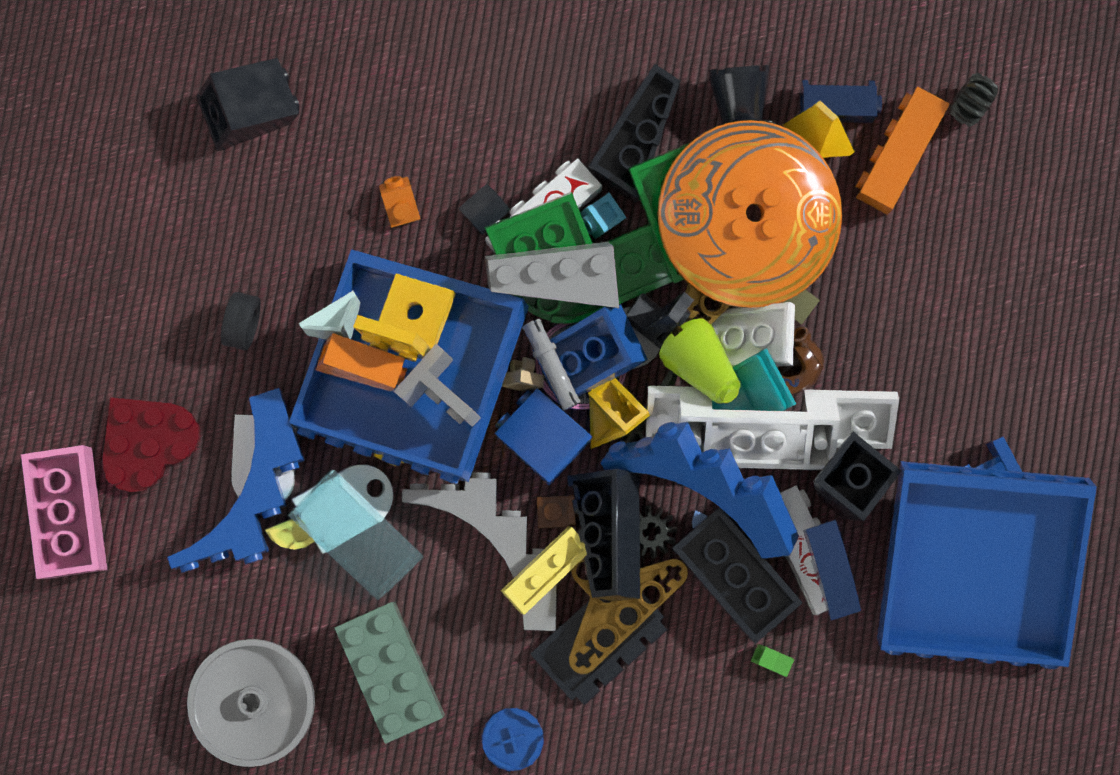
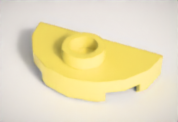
[265,515,315,550]

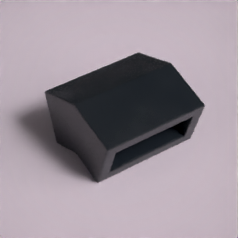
[459,184,511,235]

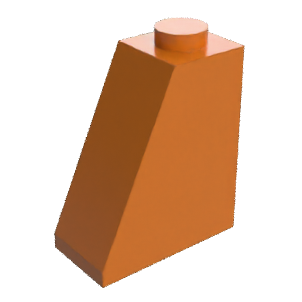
[316,333,407,392]

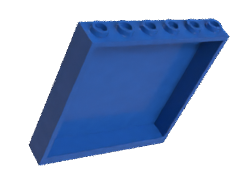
[289,249,529,484]
[877,461,1097,669]

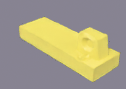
[501,526,587,615]

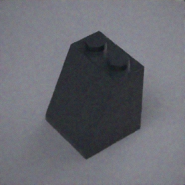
[196,58,299,152]
[813,431,902,521]

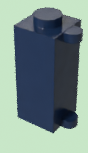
[800,80,882,123]

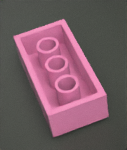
[21,445,107,579]

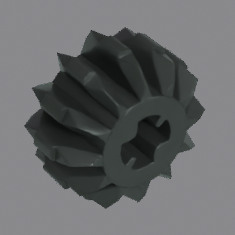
[949,72,998,127]
[639,506,677,558]

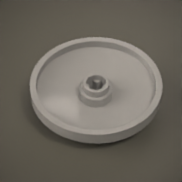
[187,639,315,767]

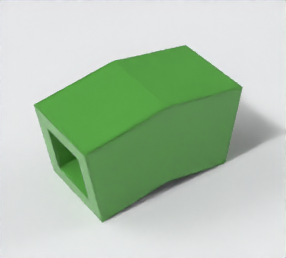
[751,644,794,677]

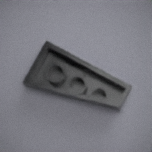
[586,64,680,204]
[567,469,640,601]

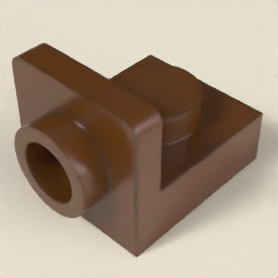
[537,495,580,529]

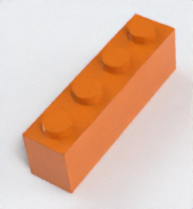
[855,86,949,215]

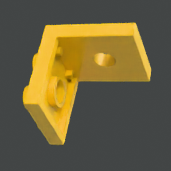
[353,273,456,362]

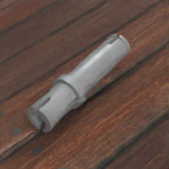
[522,318,581,411]

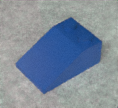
[533,305,648,405]

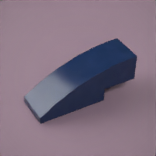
[803,520,861,621]

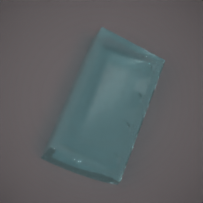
[288,470,424,600]

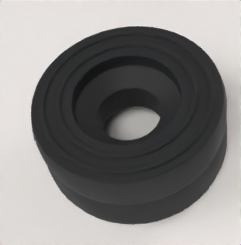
[221,292,261,350]

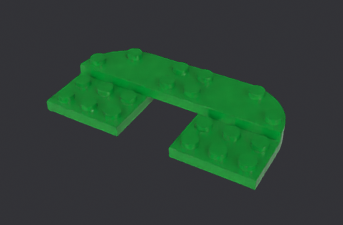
[485,142,691,324]

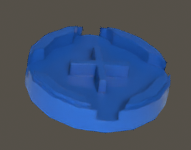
[482,708,544,771]

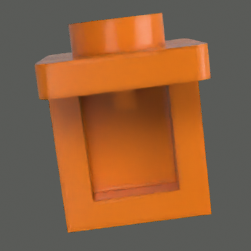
[379,176,421,228]

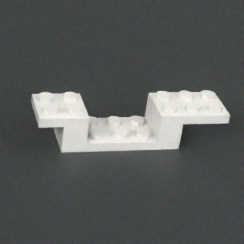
[645,386,899,470]

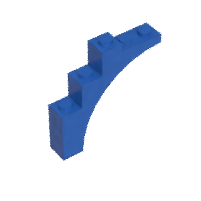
[167,388,305,573]
[601,422,799,559]

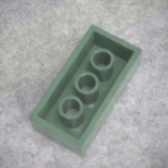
[335,602,445,744]

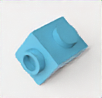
[580,193,627,239]

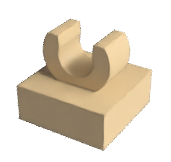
[502,357,544,392]

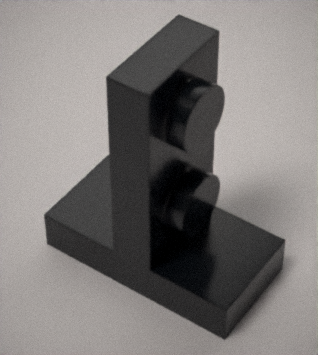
[626,292,694,349]

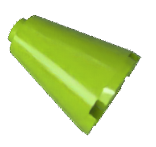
[659,318,740,404]

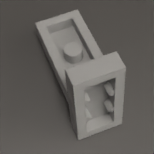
[394,344,481,427]

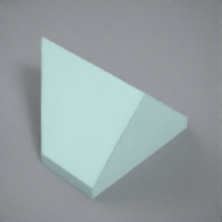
[299,291,360,340]

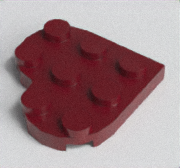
[103,397,200,493]

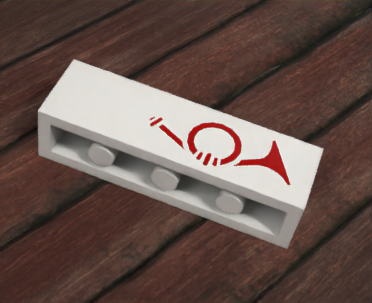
[485,158,602,253]
[780,485,827,615]

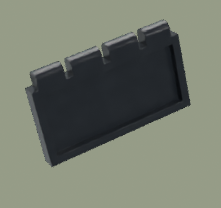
[530,593,667,705]

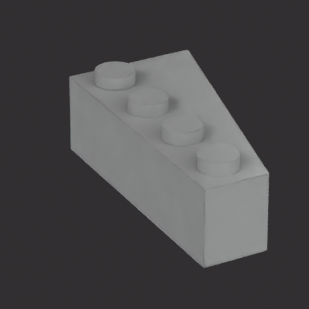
[485,242,619,308]

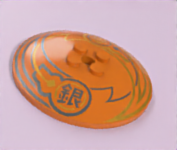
[658,120,842,308]

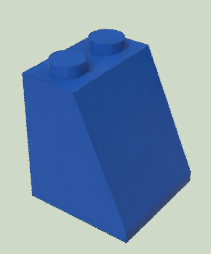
[495,388,592,486]

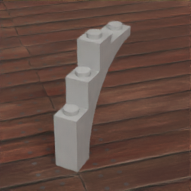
[402,472,556,631]

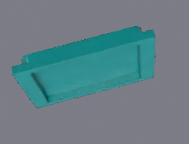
[712,348,796,411]

